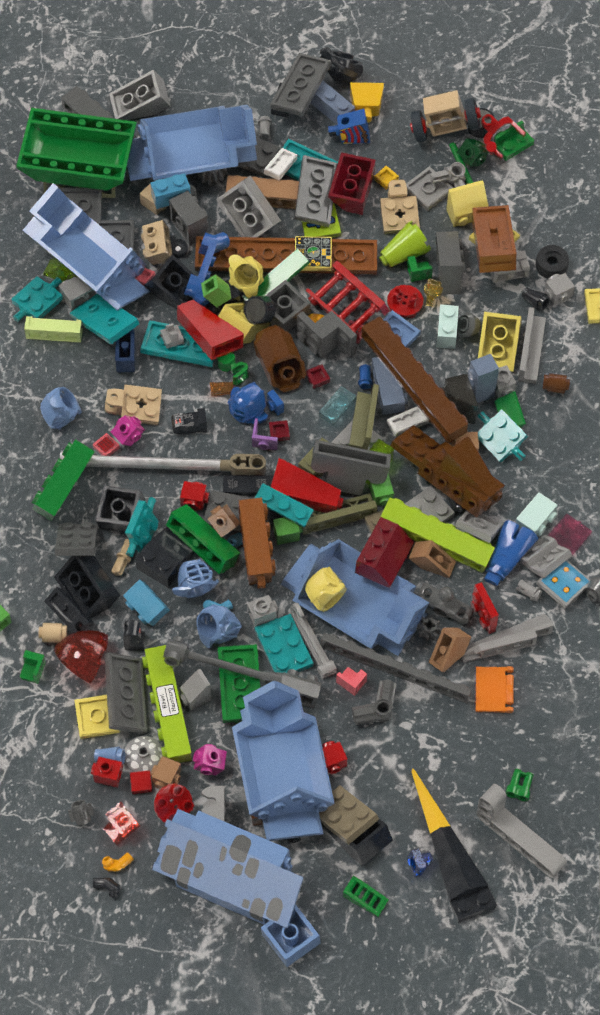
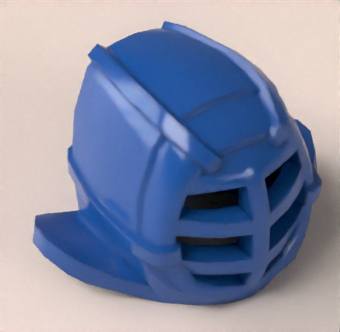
[228,382,268,424]

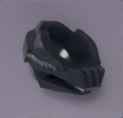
[320,47,363,82]

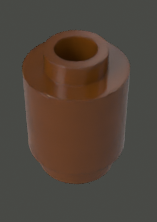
[542,373,570,394]

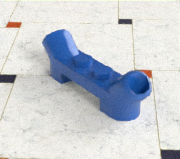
[184,232,230,306]

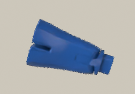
[484,520,538,586]

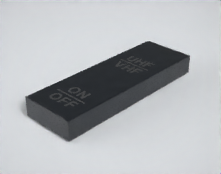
[223,475,274,495]

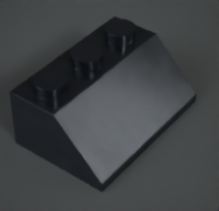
[54,555,120,619]

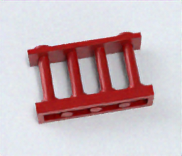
[305,261,389,341]

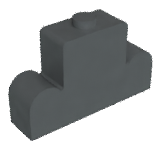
[311,440,391,495]

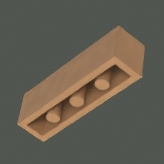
[226,175,299,209]

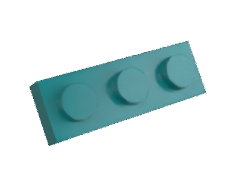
[255,483,314,528]

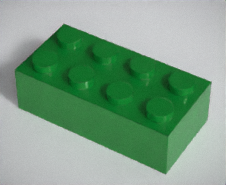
[31,439,95,521]

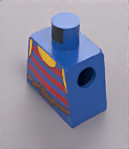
[328,109,370,144]

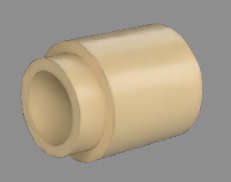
[39,623,67,643]

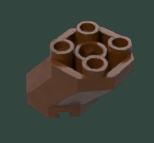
[254,325,306,392]

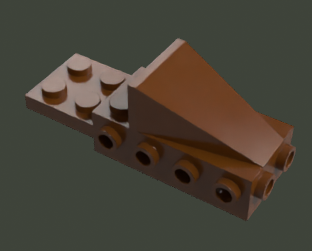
[390,425,505,517]

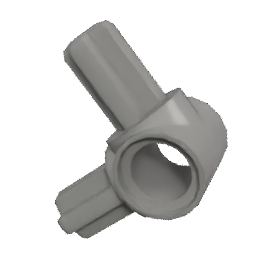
[430,162,466,188]

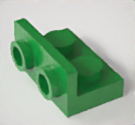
[494,120,534,161]

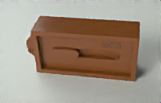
[472,205,516,273]
[238,497,276,589]

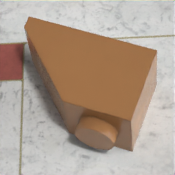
[409,540,456,578]
[429,628,471,672]

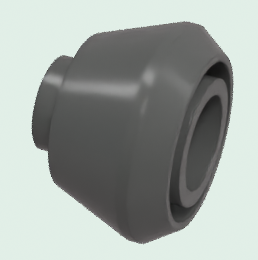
[457,312,481,337]
[586,577,600,602]

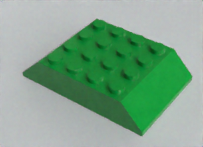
[16,108,137,191]

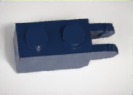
[115,329,136,372]

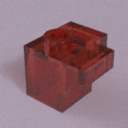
[103,802,140,845]

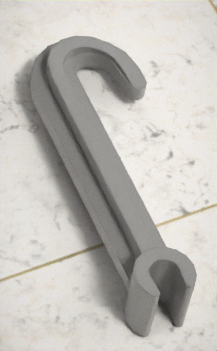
[290,603,337,679]

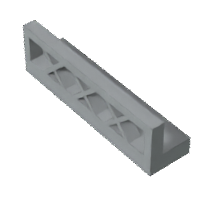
[518,307,546,384]

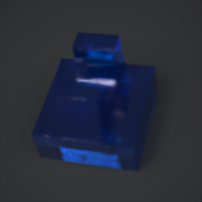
[407,848,433,877]

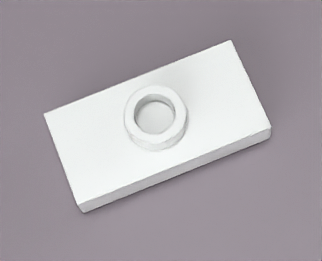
[264,148,297,180]
[387,406,429,437]

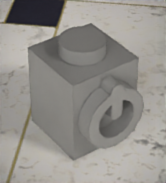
[544,273,575,305]
[495,365,516,398]
[247,595,279,627]

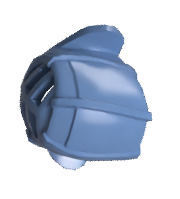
[40,387,82,430]
[172,559,219,598]
[197,604,242,648]

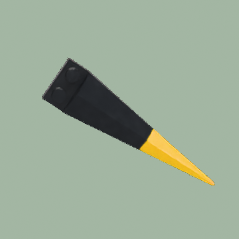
[412,768,497,923]

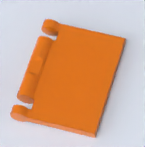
[476,666,514,713]

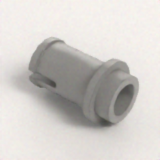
[258,116,272,140]
[516,579,542,601]

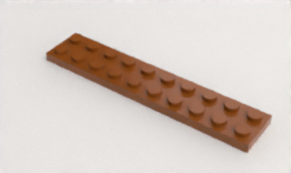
[195,236,377,274]

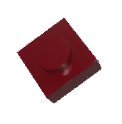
[306,364,330,389]
[269,420,290,441]

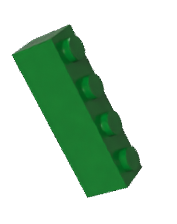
[166,504,240,574]

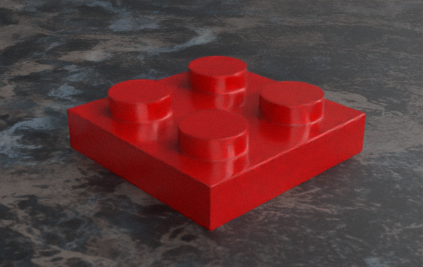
[471,582,499,634]

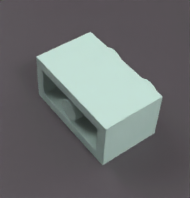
[437,305,459,349]
[515,493,557,536]

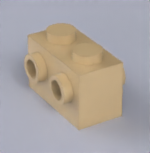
[141,220,172,265]

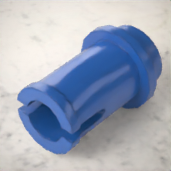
[358,364,373,389]

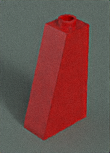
[177,300,244,360]
[271,458,344,513]

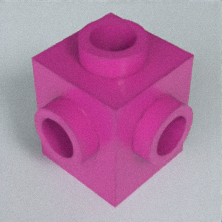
[110,415,145,446]
[193,744,227,776]

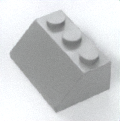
[216,176,281,237]

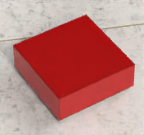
[130,770,152,794]

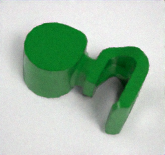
[218,352,249,386]

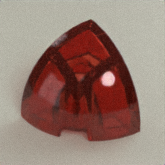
[54,630,108,684]

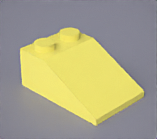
[478,312,522,372]

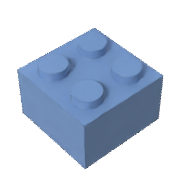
[261,904,320,967]

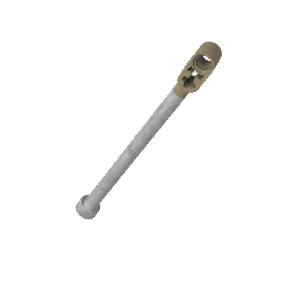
[60,451,266,475]

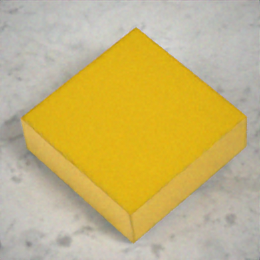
[374,166,399,190]

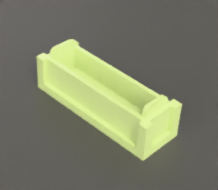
[24,316,83,343]

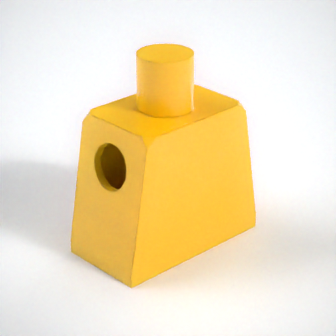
[350,82,384,122]

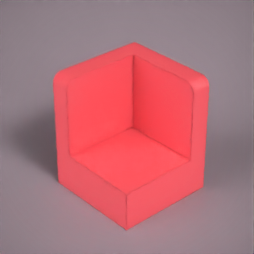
[336,667,367,696]

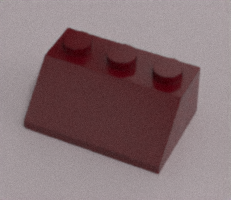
[328,152,376,215]
[355,517,414,588]

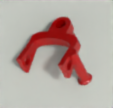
[481,114,526,160]

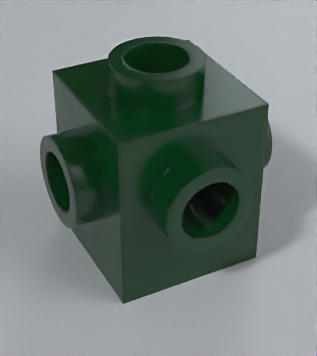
[456,138,489,167]

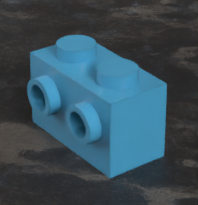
[150,173,191,209]
[123,579,170,626]

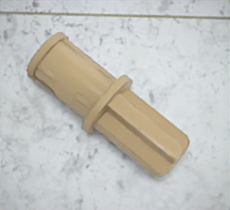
[111,539,131,576]

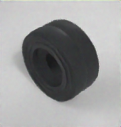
[535,245,569,279]

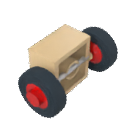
[410,90,482,143]

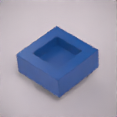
[266,390,284,416]

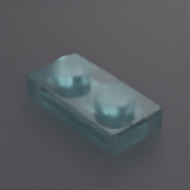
[319,386,356,425]

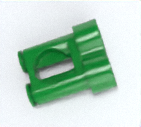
[506,768,534,802]

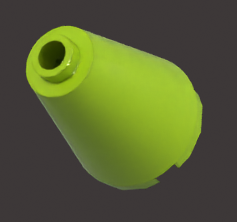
[379,220,431,267]

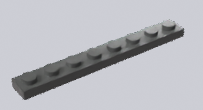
[321,633,472,704]

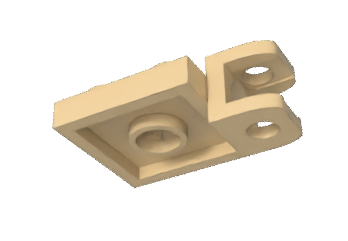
[380,180,420,234]
[104,385,162,425]

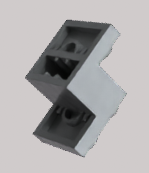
[297,311,357,358]

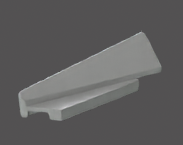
[461,614,554,663]

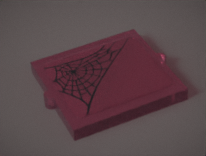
[548,514,592,556]

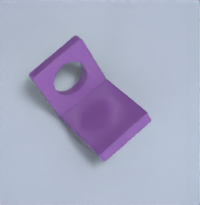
[252,418,278,450]

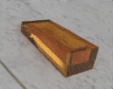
[210,382,234,396]

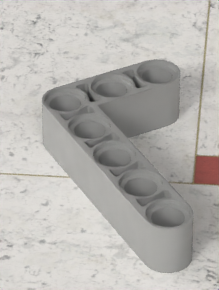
[477,784,567,878]

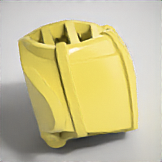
[229,255,264,298]
[305,567,347,612]

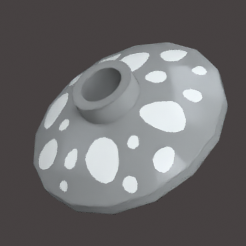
[125,736,162,773]

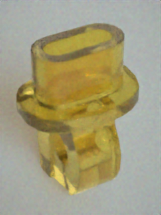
[424,279,443,307]

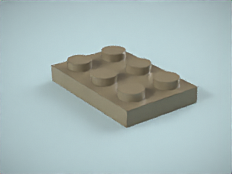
[319,786,379,845]

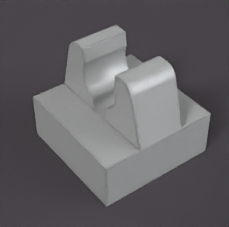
[160,323,184,348]

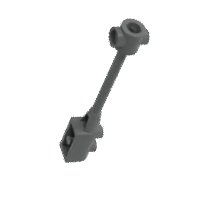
[163,636,322,709]

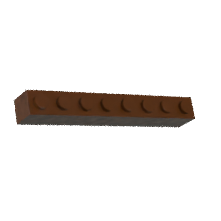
[361,316,468,444]

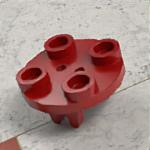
[387,285,423,318]
[154,783,194,823]

